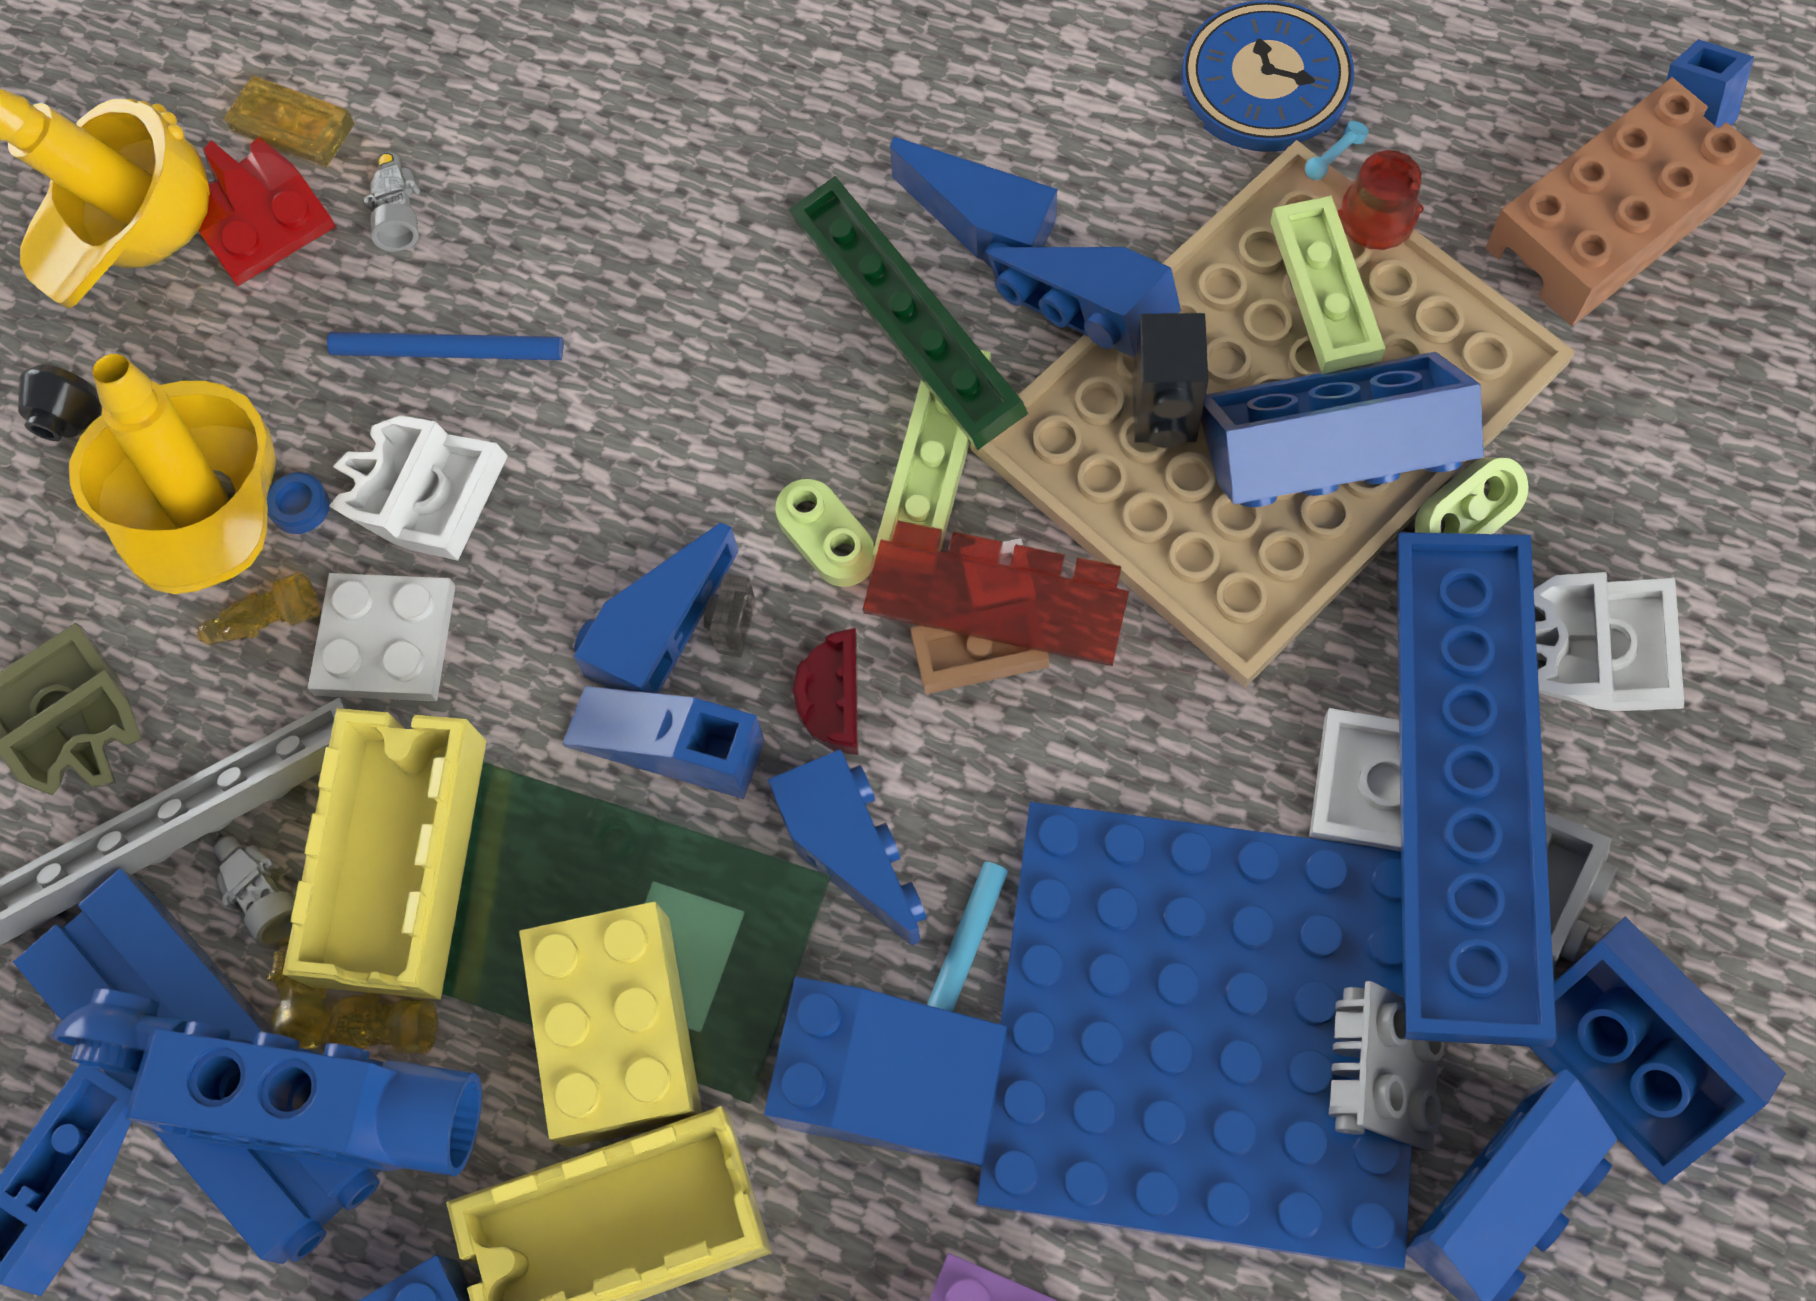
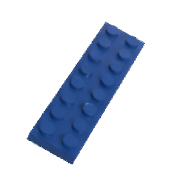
[1396,532,1557,1048]

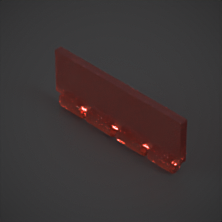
[862,520,1129,667]

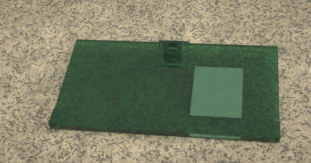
[442,762,831,1104]

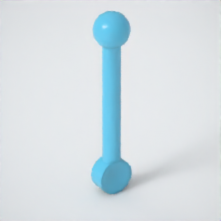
[1304,121,1369,181]

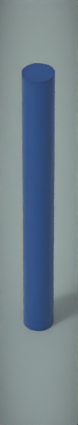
[327,332,564,361]

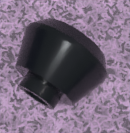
[18,365,102,441]

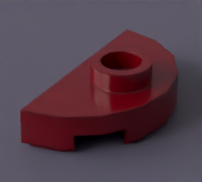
[792,628,859,755]

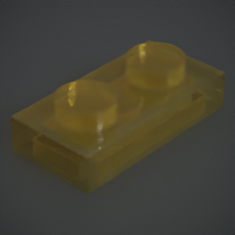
[224,75,355,167]

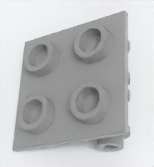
[1329,981,1445,1152]

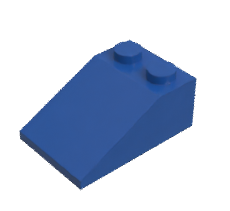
[764,977,1009,1167]

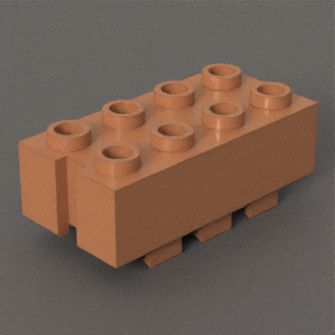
[1485,77,1763,326]

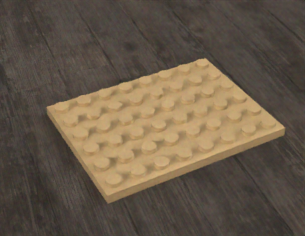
[971,140,1576,688]

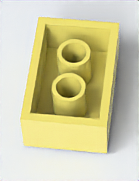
[519,902,702,1147]

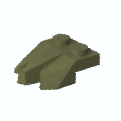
[0,623,142,795]

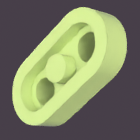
[1415,457,1528,534]
[775,479,874,587]

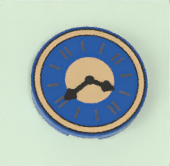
[1181,0,1354,152]

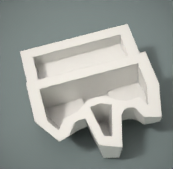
[329,415,508,560]
[1534,572,1684,711]

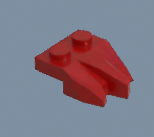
[198,137,336,287]

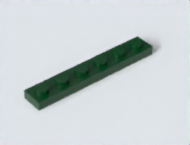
[788,176,1028,450]

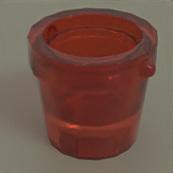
[1337,150,1424,250]

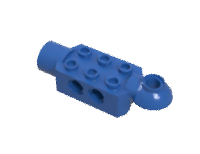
[50,989,482,1176]

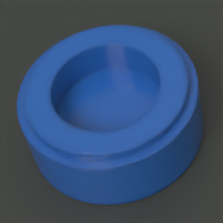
[267,472,330,534]

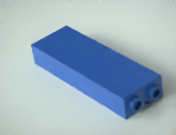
[13,868,382,1264]

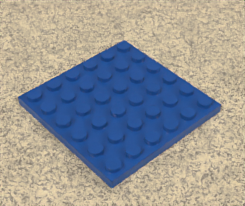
[976,802,1412,1270]

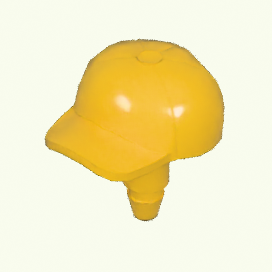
[0,88,210,309]
[69,354,276,594]

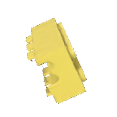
[283,708,487,1000]
[446,1106,772,1301]

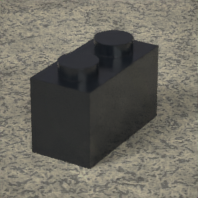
[1132,313,1208,448]

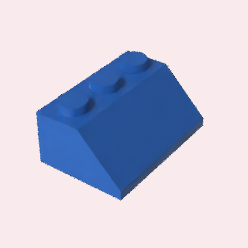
[1529,916,1786,1185]
[1406,1069,1617,1301]

